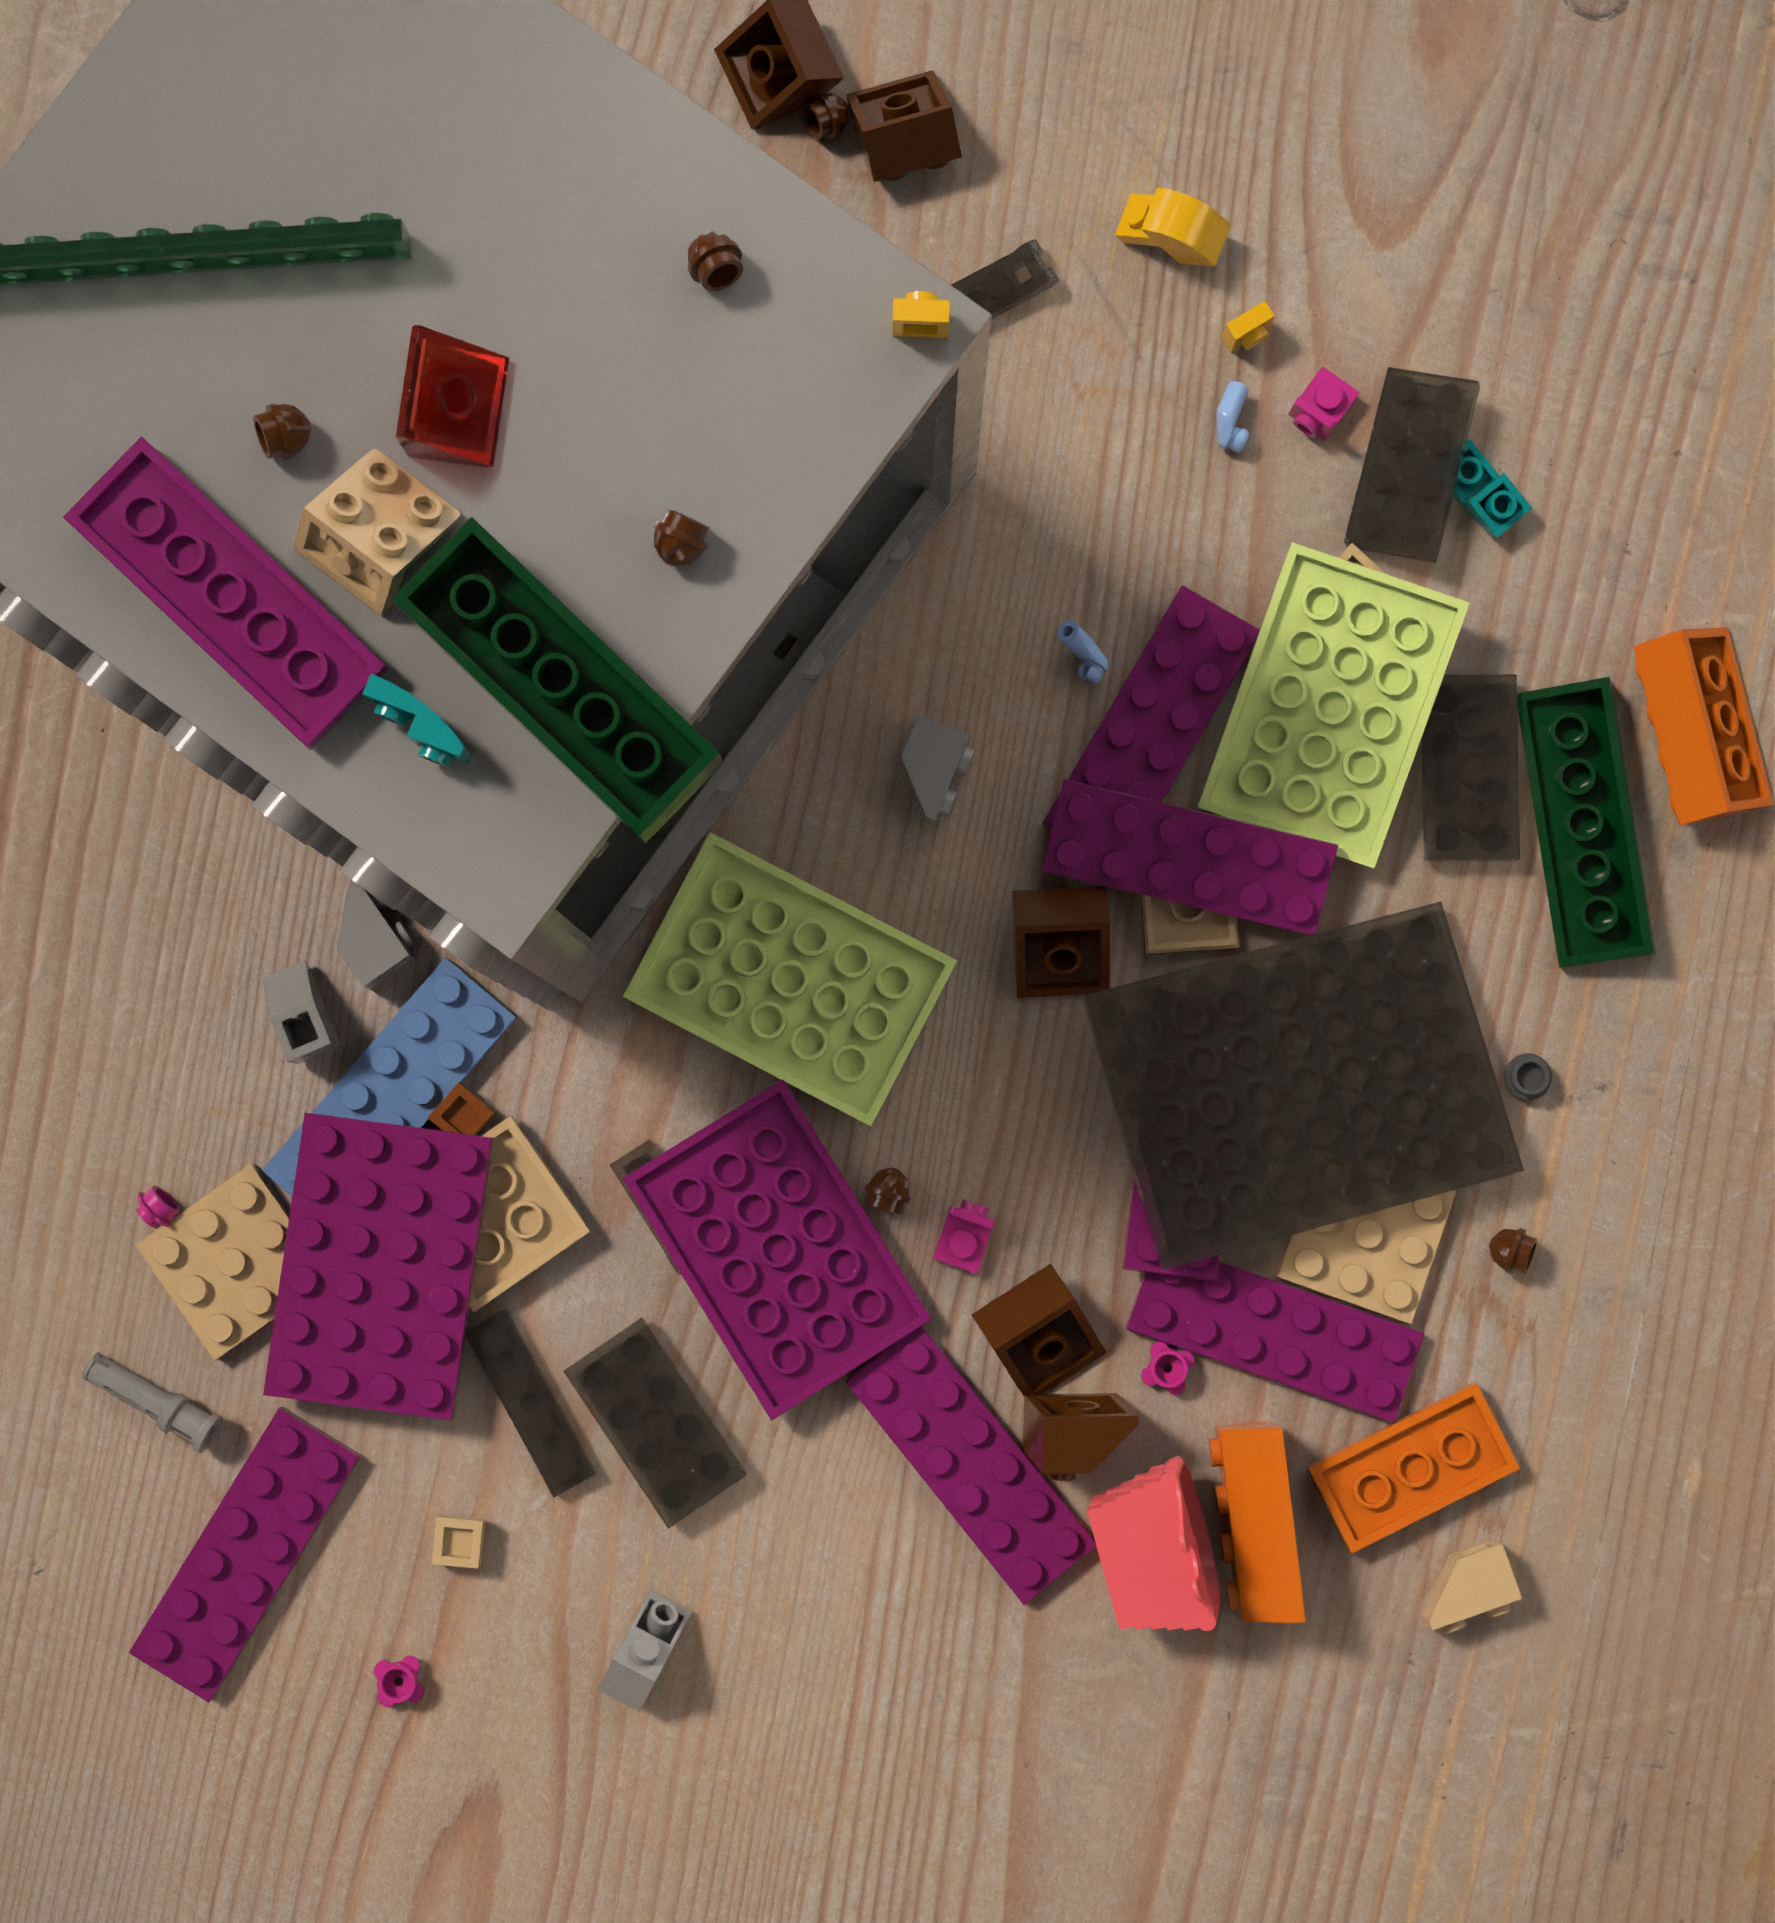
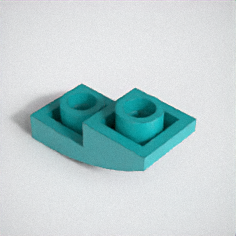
[1431,439,1533,539]
[363,674,472,768]

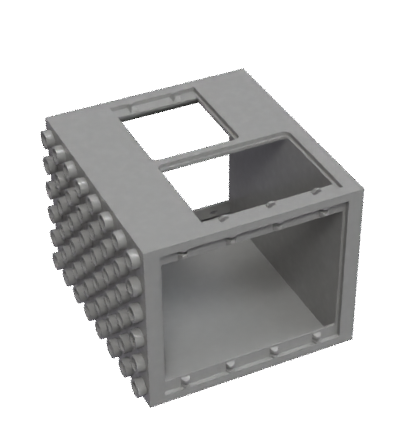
[0,0,992,1010]

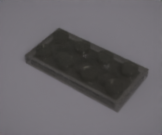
[1344,367,1480,563]
[1422,674,1520,861]
[563,1317,748,1529]

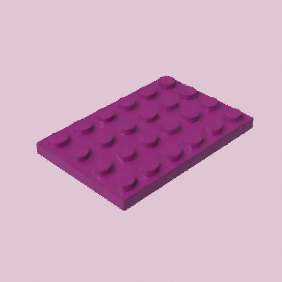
[622,1079,932,1421]
[263,1113,494,1420]

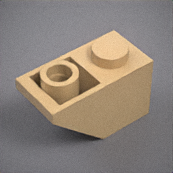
[1421,1539,1522,1634]

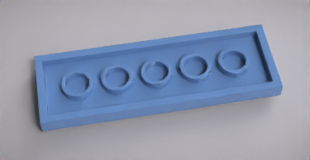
[262,957,518,1196]

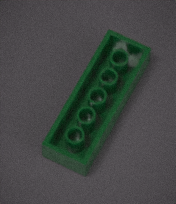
[391,517,724,844]

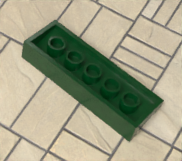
[1515,677,1656,968]

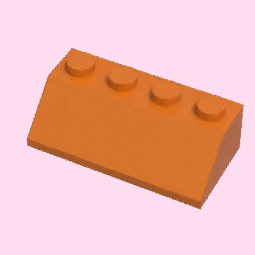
[1633,627,1774,826]
[1208,1420,1306,1623]

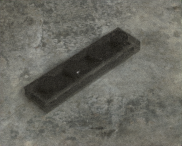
[466,1308,597,1497]

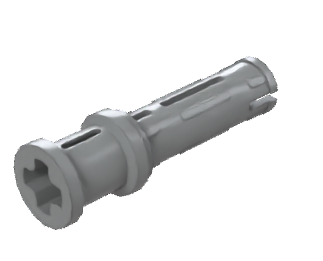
[82,1352,223,1453]

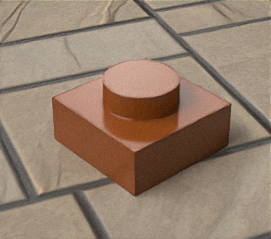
[428,1082,496,1135]

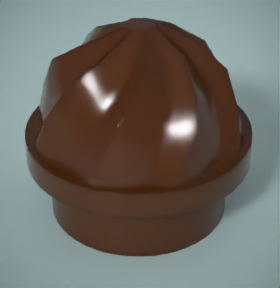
[802,93,849,139]
[688,231,743,291]
[253,403,311,460]
[654,508,710,566]
[864,1168,911,1214]
[1489,1228,1537,1274]

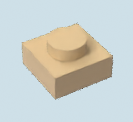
[431,1515,486,1569]

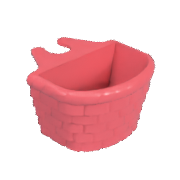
[1087,1456,1221,1631]

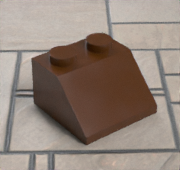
[714,0,844,129]
[846,70,962,182]
[1012,886,1110,998]
[971,1264,1107,1396]
[1023,1393,1139,1481]

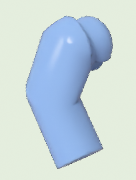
[1216,381,1249,453]
[1057,621,1108,684]

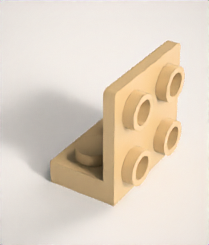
[293,449,460,616]

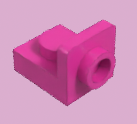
[1288,366,1360,441]
[933,1199,996,1274]

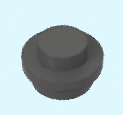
[1504,1053,1552,1100]

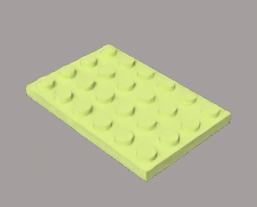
[1197,542,1470,869]
[623,832,957,1127]

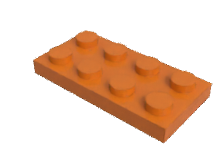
[1306,1382,1520,1554]

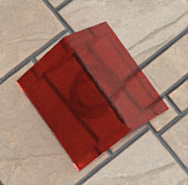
[395,325,509,467]

